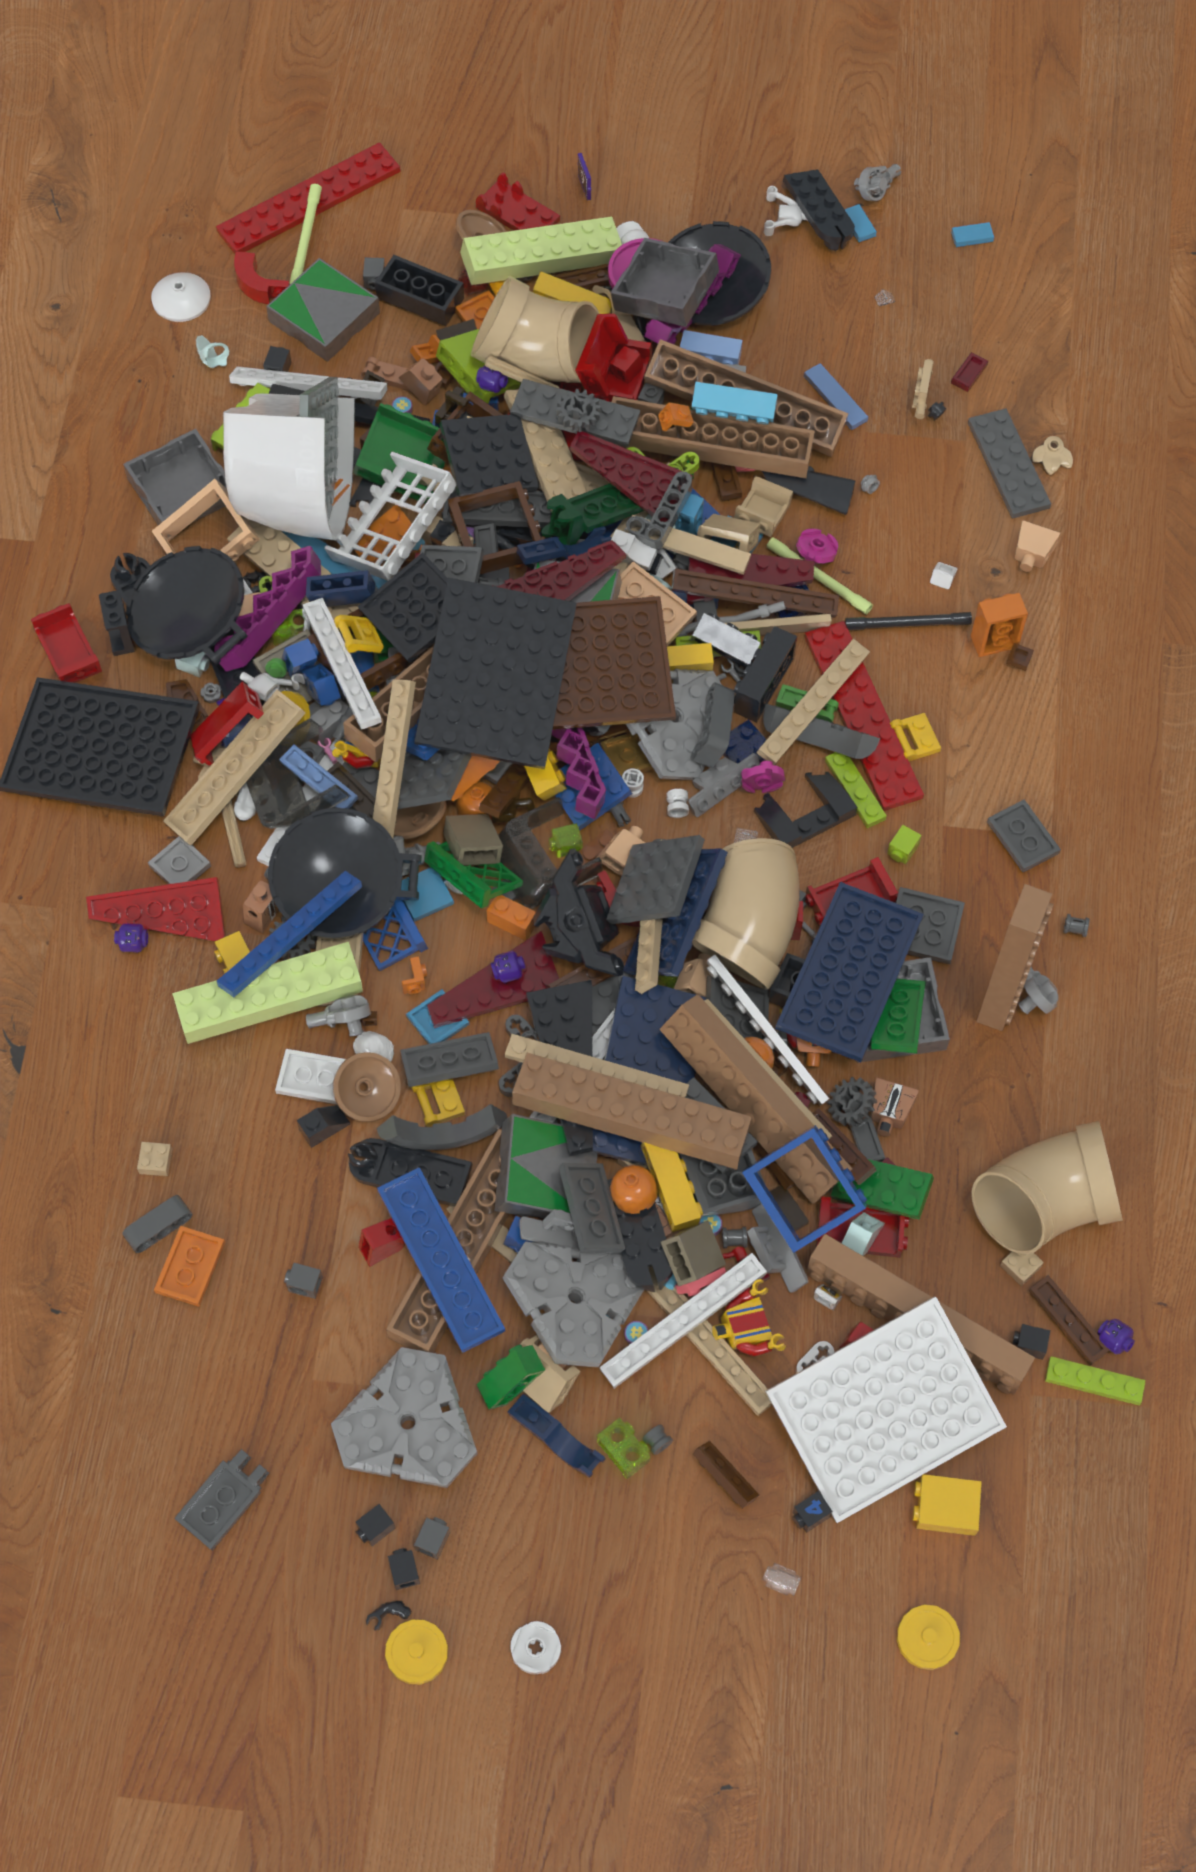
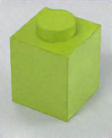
[887,825,922,864]

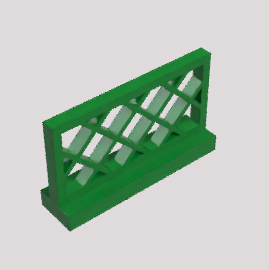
[424,841,523,909]

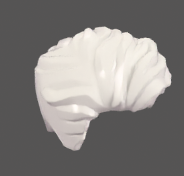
[353,1031,394,1062]

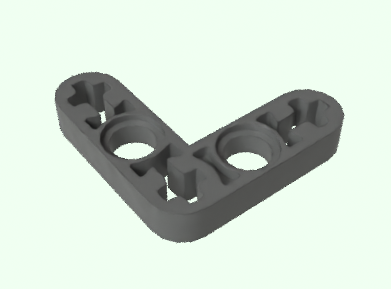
[499,1015,538,1097]

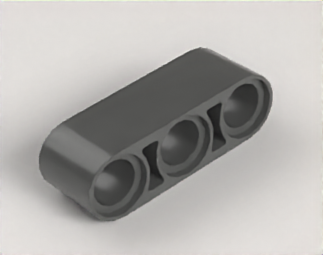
[122,1195,193,1253]

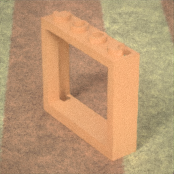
[152,479,260,562]

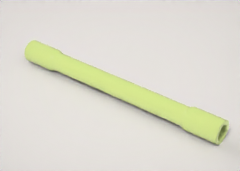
[290,184,322,284]
[767,537,873,615]

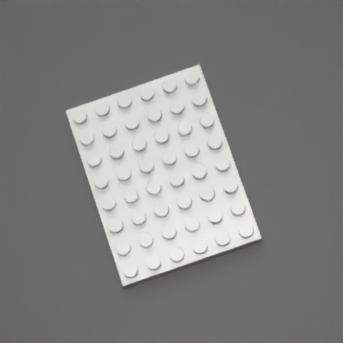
[765,1297,1007,1523]

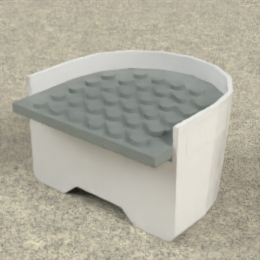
[223,377,355,540]

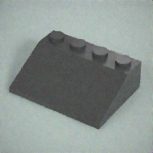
[679,1149,764,1216]

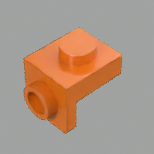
[410,334,440,364]
[658,402,694,431]
[402,956,427,994]

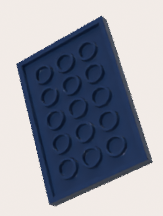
[623,848,728,976]

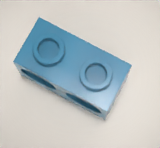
[675,494,704,535]

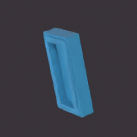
[845,204,877,242]
[951,222,994,247]

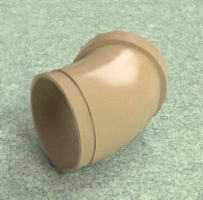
[471,276,599,383]
[692,838,800,990]
[972,1121,1123,1254]

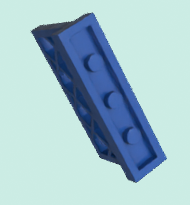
[363,900,428,971]

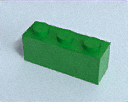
[476,1345,545,1410]

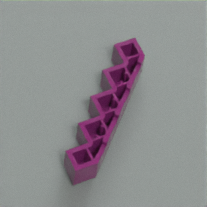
[645,244,741,344]
[215,546,321,671]
[551,727,606,819]

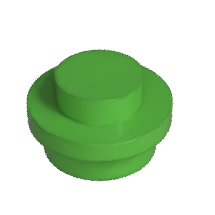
[265,658,287,678]

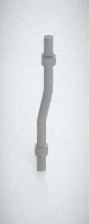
[678,601,786,637]

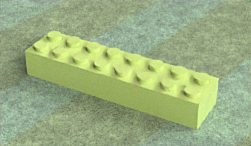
[460,216,622,285]
[172,942,363,1044]

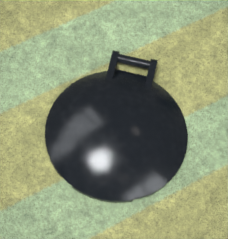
[668,221,771,326]
[126,546,248,665]
[268,808,422,939]

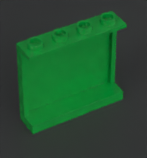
[352,403,445,504]

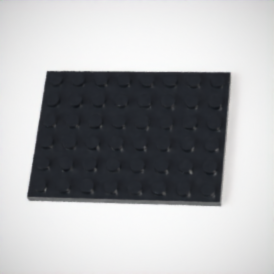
[414,577,577,769]
[0,677,200,817]

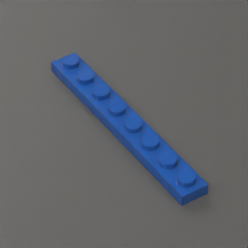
[217,871,362,998]

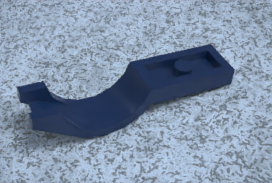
[517,526,612,565]
[508,1394,606,1478]

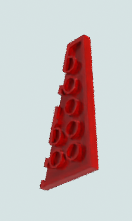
[86,877,226,941]

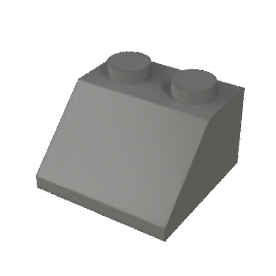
[306,698,348,746]

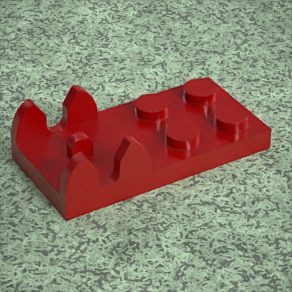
[476,173,560,231]

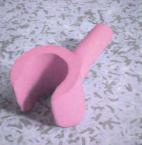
[316,738,337,764]

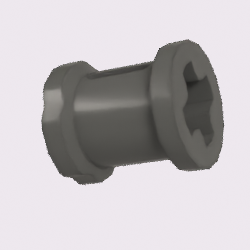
[1063,914,1090,937]
[722,1226,747,1248]

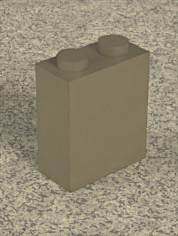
[443,814,503,865]
[661,1220,726,1286]

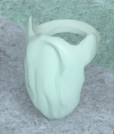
[196,335,230,368]

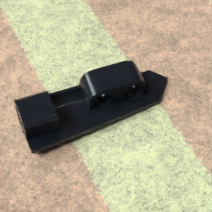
[762,466,856,515]

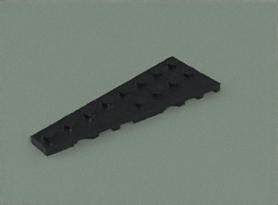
[526,980,593,1156]

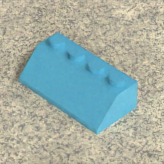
[692,382,777,425]

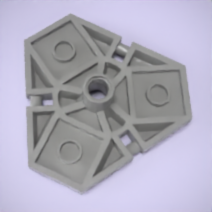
[626,669,734,780]
[503,1242,644,1367]
[331,1347,477,1488]

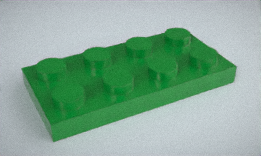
[871,979,925,1054]
[831,1159,934,1220]

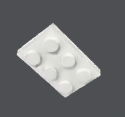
[275,1049,346,1104]

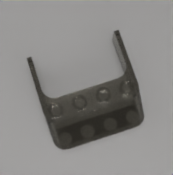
[246,718,349,829]
[498,797,603,909]

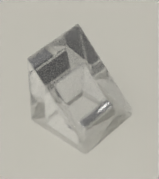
[874,289,896,306]

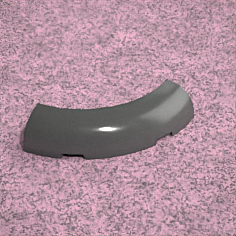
[763,704,880,759]
[377,1104,507,1151]

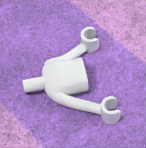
[764,186,808,236]
[240,672,305,701]

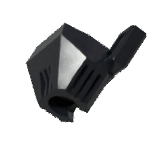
[534,848,624,977]

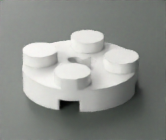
[511,1621,561,1674]

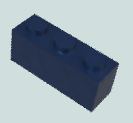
[306,570,376,607]

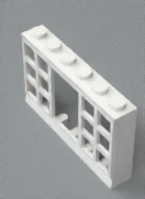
[324,452,456,581]

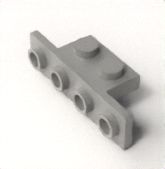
[688,753,760,817]
[747,1203,809,1292]
[520,1209,579,1249]

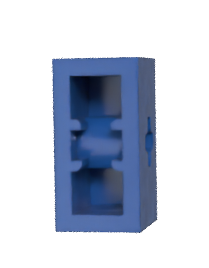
[282,638,319,678]
[301,663,341,706]

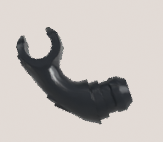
[366,1601,412,1631]

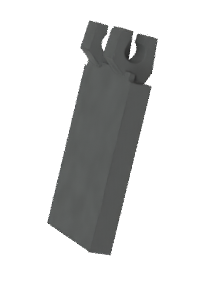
[174,1449,270,1551]

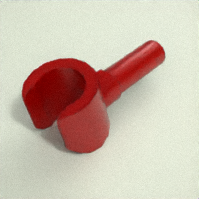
[722,1247,748,1263]

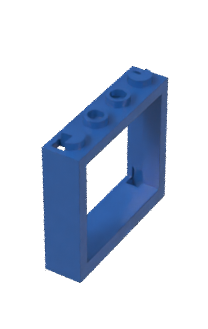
[742,1125,867,1253]

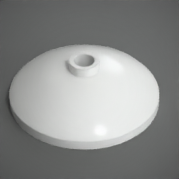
[151,272,211,322]

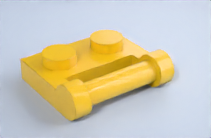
[334,615,384,653]
[890,713,941,761]
[412,1078,465,1127]

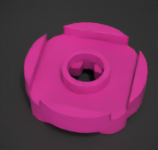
[796,529,838,564]
[741,761,785,793]

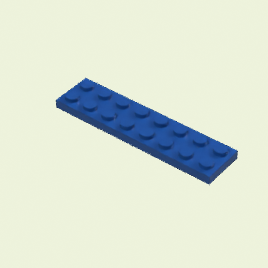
[377,1167,505,1353]

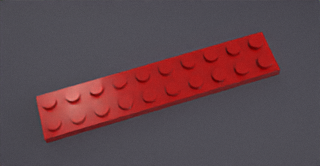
[216,142,401,254]
[804,621,924,811]

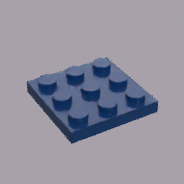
[555,743,633,831]

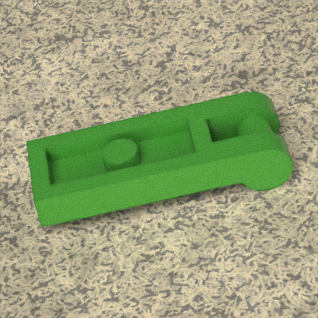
[776,684,839,722]

